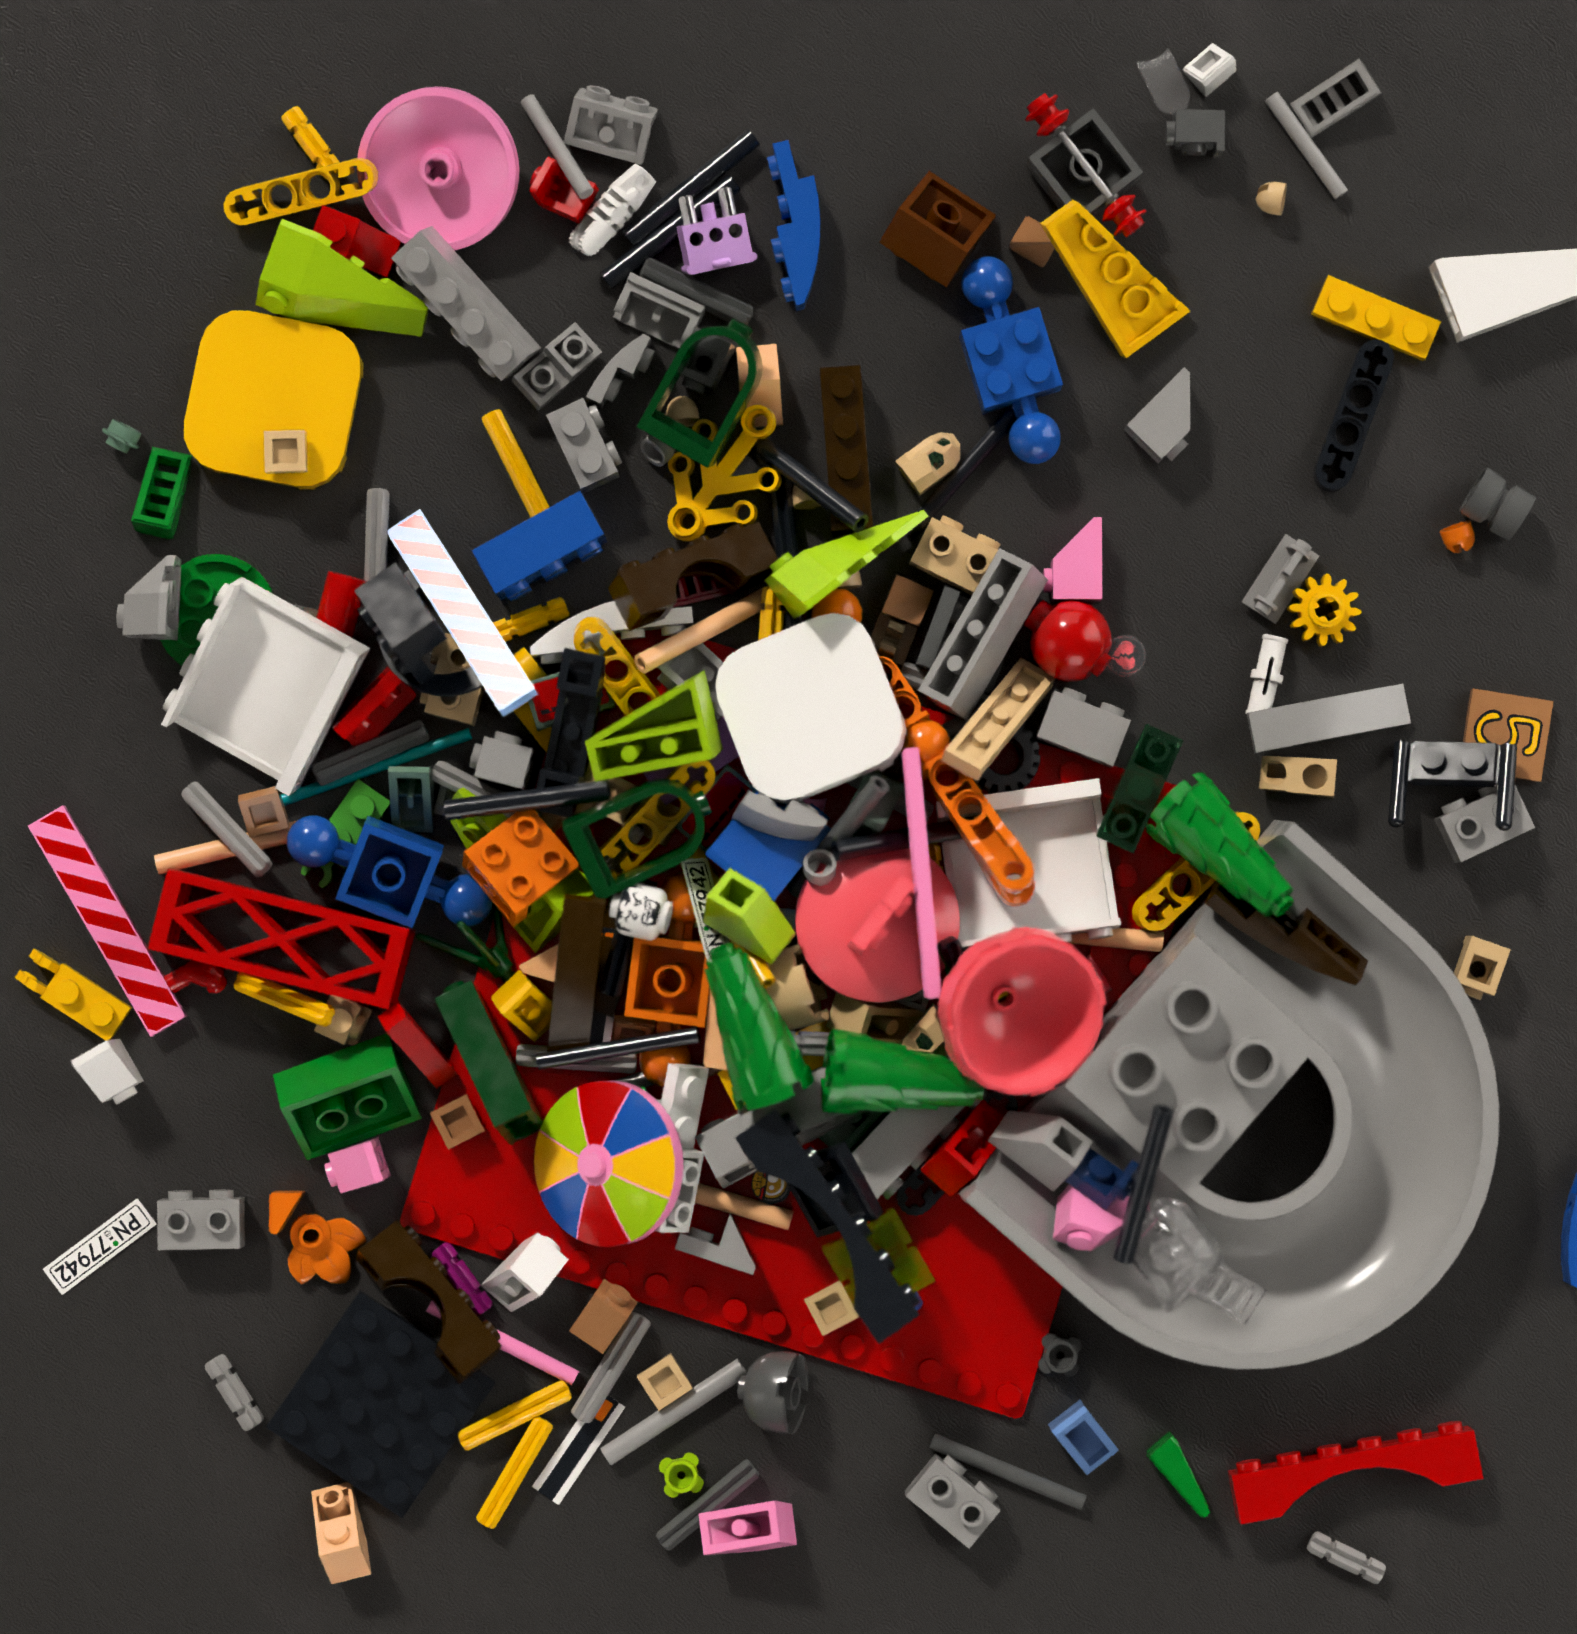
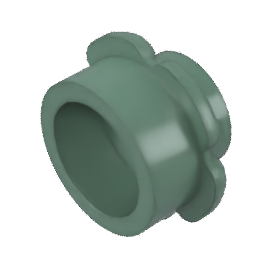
[102,419,142,453]

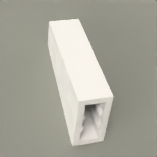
[1429,249,1577,343]

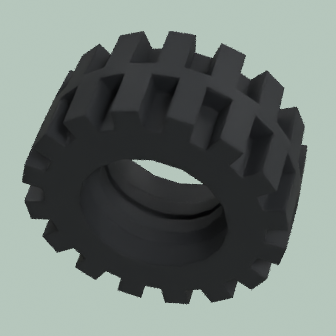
[973,725,1040,794]

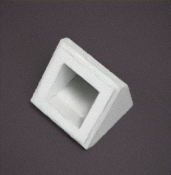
[1182,43,1236,97]

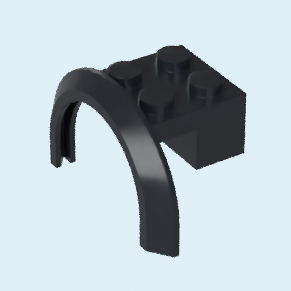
[354,563,483,697]

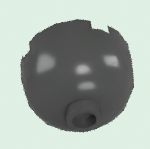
[737,1351,809,1434]

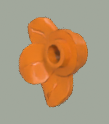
[288,1213,366,1285]

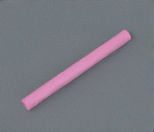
[426,1301,579,1386]

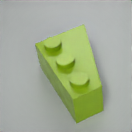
[585,670,723,781]

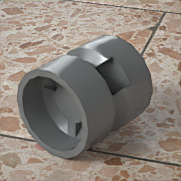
[1459,467,1536,542]

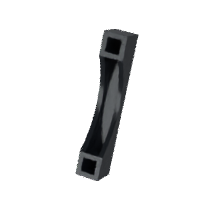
[735,1109,921,1344]

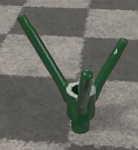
[416,903,515,984]

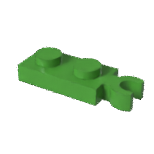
[301,779,390,888]

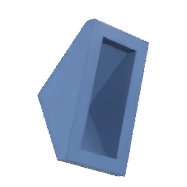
[1048,1400,1119,1475]

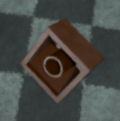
[879,171,996,287]

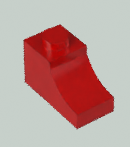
[313,205,403,278]
[920,1099,1003,1197]

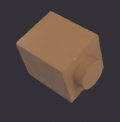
[569,1279,638,1354]

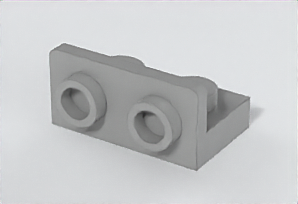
[564,85,658,165]

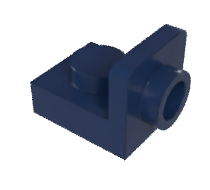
[1065,1148,1138,1210]

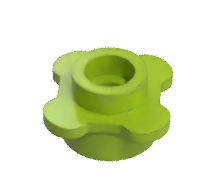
[659,1452,704,1498]

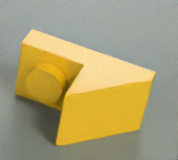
[491,970,552,1042]

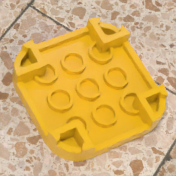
[184,310,363,489]

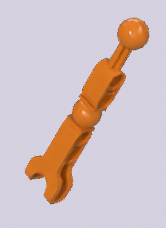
[811,588,1035,907]

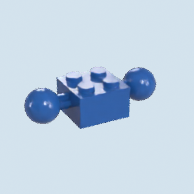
[959,256,1063,464]
[287,815,493,928]

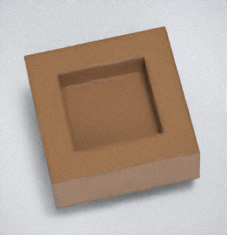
[238,786,289,838]
[430,1094,486,1150]

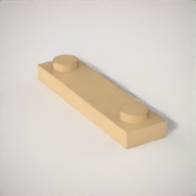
[941,658,1055,781]

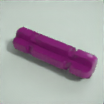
[432,1242,493,1316]

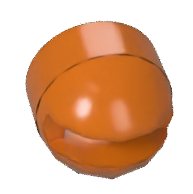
[1440,520,1475,553]

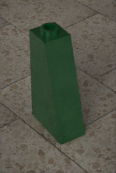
[434,980,544,1145]

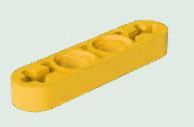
[224,158,379,225]
[573,617,660,716]
[599,760,716,878]
[1132,812,1260,932]

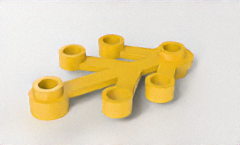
[667,405,782,542]

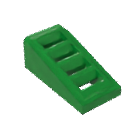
[131,447,193,539]
[1146,1431,1210,1518]

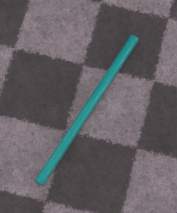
[281,728,473,806]

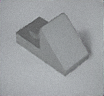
[675,1213,756,1275]

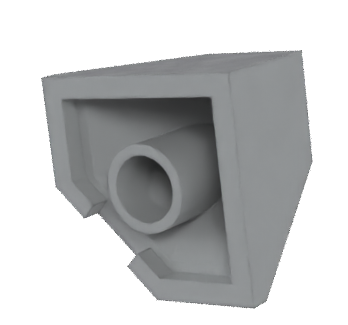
[116,555,182,640]

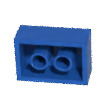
[472,491,608,602]

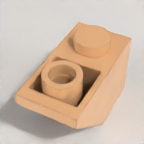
[311,1482,371,1585]

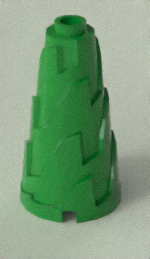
[1146,772,1294,917]
[704,943,814,1110]
[820,1029,985,1114]

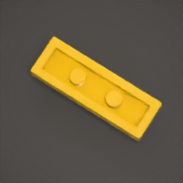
[1311,275,1441,361]

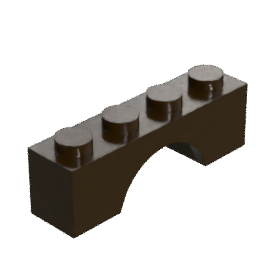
[819,365,873,535]
[608,522,778,631]
[356,1220,502,1385]

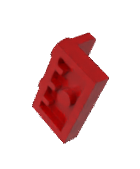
[332,666,416,746]

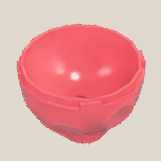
[938,927,1107,1097]

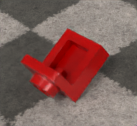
[529,156,599,224]

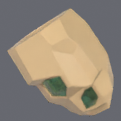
[895,432,960,496]
[902,1003,947,1056]

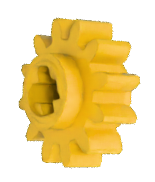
[1287,574,1362,647]

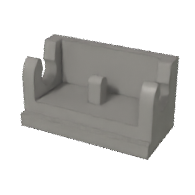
[613,272,705,349]

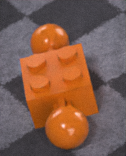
[624,872,710,1087]

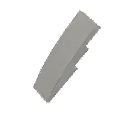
[1246,684,1411,753]

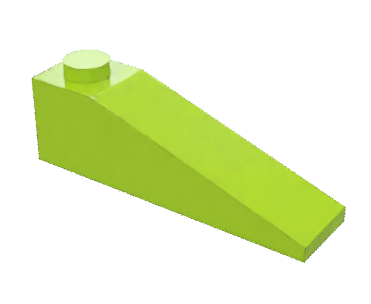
[255,219,429,337]

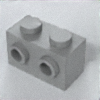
[546,398,622,494]
[1035,687,1131,768]
[469,731,537,790]
[1434,785,1535,863]
[157,1189,245,1250]
[905,1453,1001,1549]

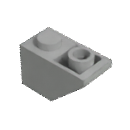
[988,1111,1093,1191]

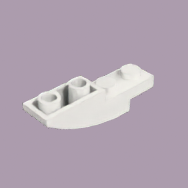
[530,601,694,664]
[655,1063,709,1232]

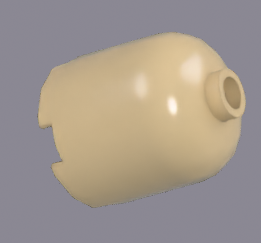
[766,943,830,1031]

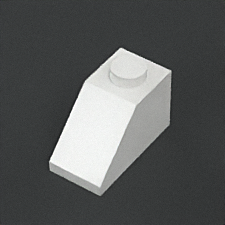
[71,1038,144,1105]
[481,1233,569,1312]

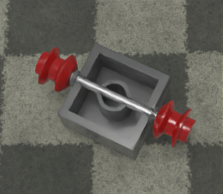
[1025,93,1147,238]

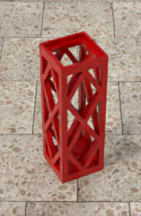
[147,868,416,1009]

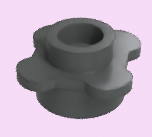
[1038,1333,1082,1377]

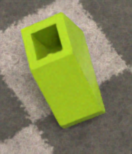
[703,868,795,965]

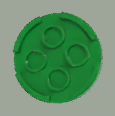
[160,554,274,666]

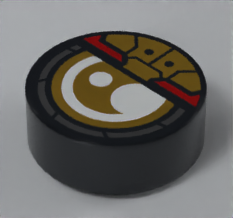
[751,1171,791,1204]

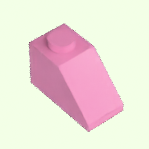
[1043,517,1102,602]
[324,1137,391,1193]
[1053,1184,1150,1252]
[699,1501,797,1555]

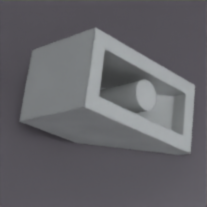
[1124,367,1190,463]

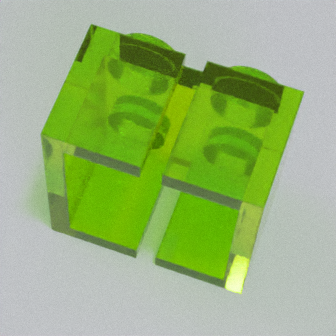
[822,1206,935,1305]

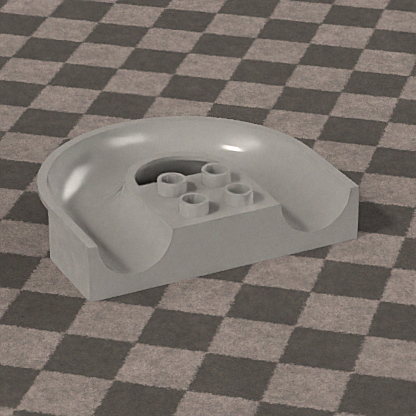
[957,820,1499,1369]

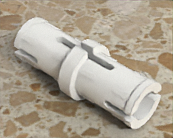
[1245,634,1288,714]

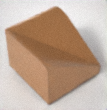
[1009,216,1055,267]
[881,574,934,629]

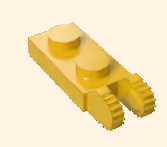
[15,948,132,1041]

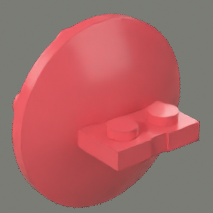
[795,848,960,1003]

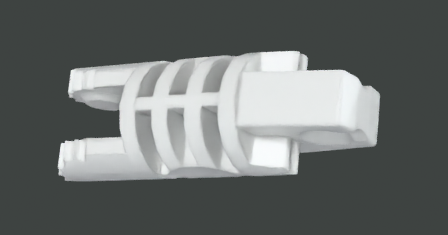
[569,164,656,256]

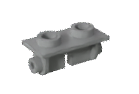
[1241,534,1319,624]

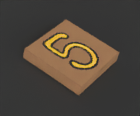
[1463,689,1554,782]

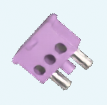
[676,187,757,275]

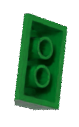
[273,1033,422,1160]

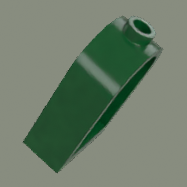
[637,318,763,468]
[562,778,713,899]

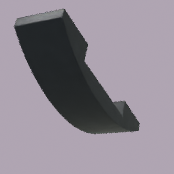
[536,648,606,817]

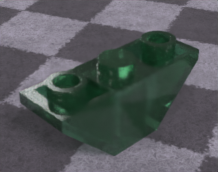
[1095,724,1184,853]

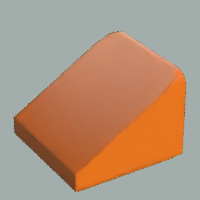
[269,1190,305,1234]

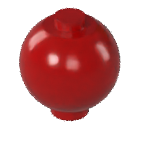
[1024,600,1112,682]

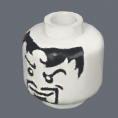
[609,883,673,941]

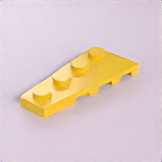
[1040,200,1190,358]

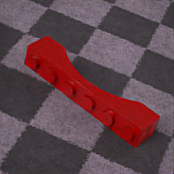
[1227,1421,1484,1525]

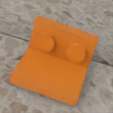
[462,810,579,927]

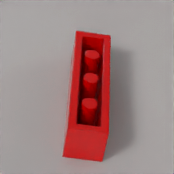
[378,1002,457,1089]

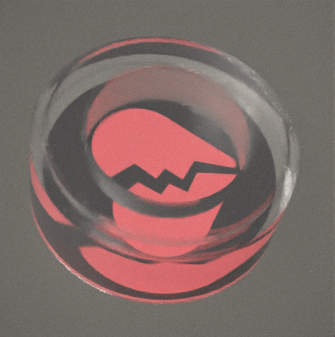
[1108,635,1146,677]

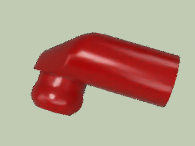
[164,960,227,994]

